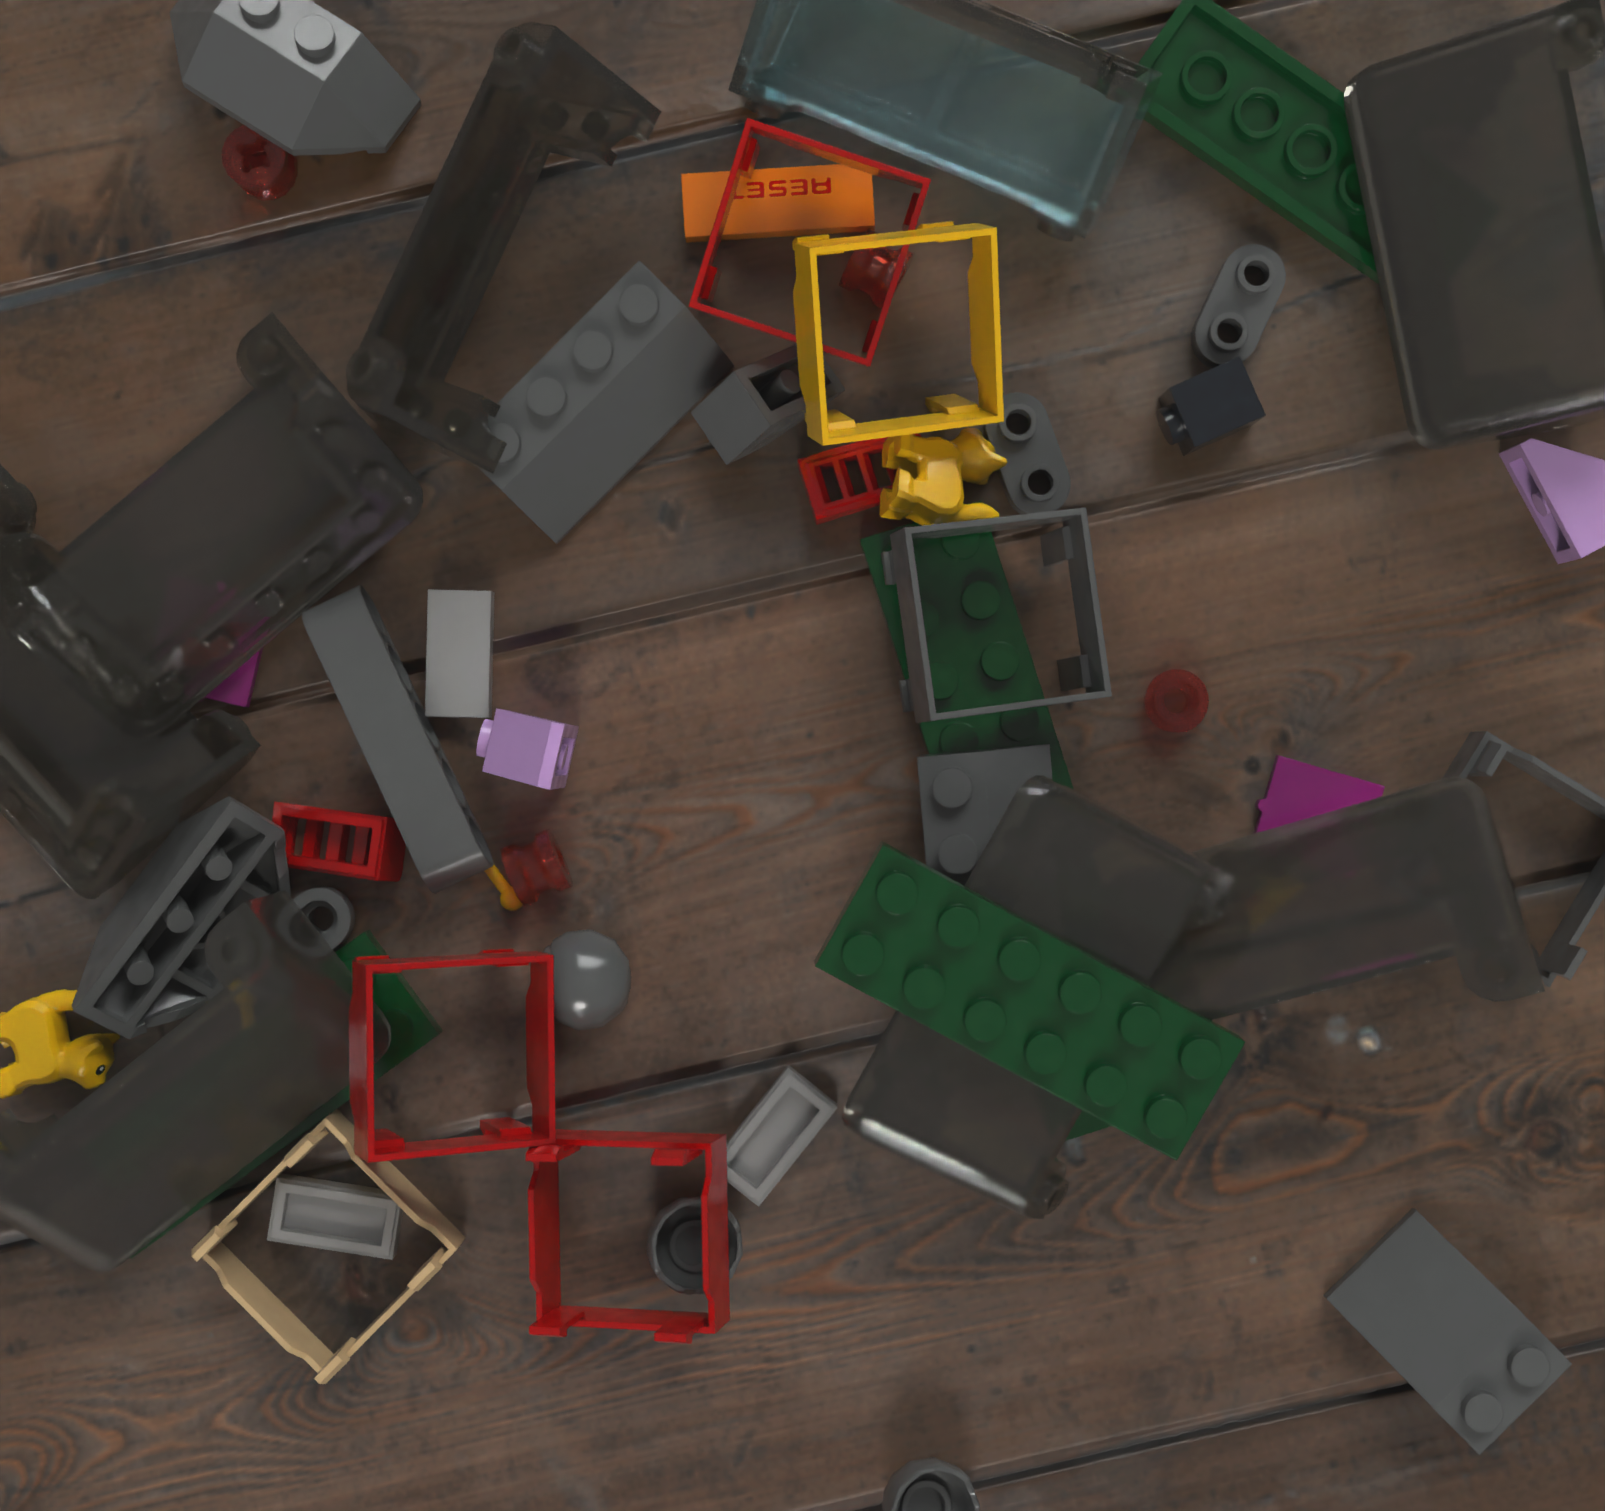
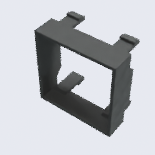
[881,507,1112,723]
[1376,731,1605,988]

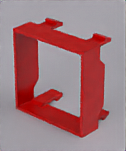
[689,118,931,368]
[349,948,556,1163]
[525,1129,730,1344]

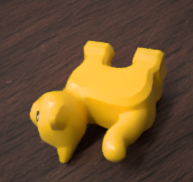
[879,428,1007,526]
[0,989,120,1099]

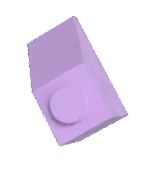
[1499,438,1605,564]
[476,708,579,790]

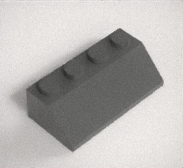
[456,260,734,544]
[917,744,1066,941]

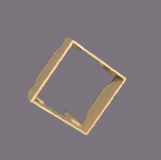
[191,1109,466,1384]

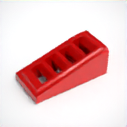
[797,433,921,525]
[272,801,406,882]

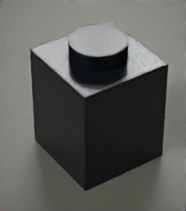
[1156,356,1266,456]

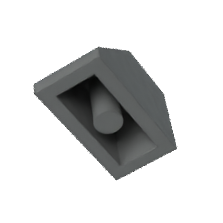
[691,344,846,465]

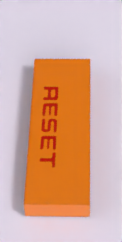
[681,164,875,243]

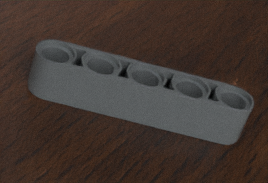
[302,585,494,894]

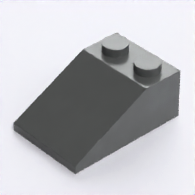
[1323,1208,1572,1455]

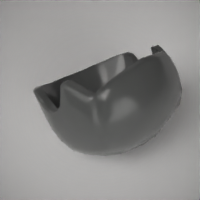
[543,929,631,1031]
[646,1196,743,1295]
[882,1457,980,1511]

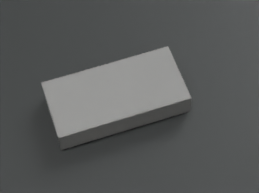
[425,589,495,718]
[727,1065,838,1207]
[267,1173,403,1260]

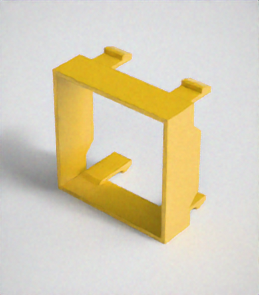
[792,221,1004,446]

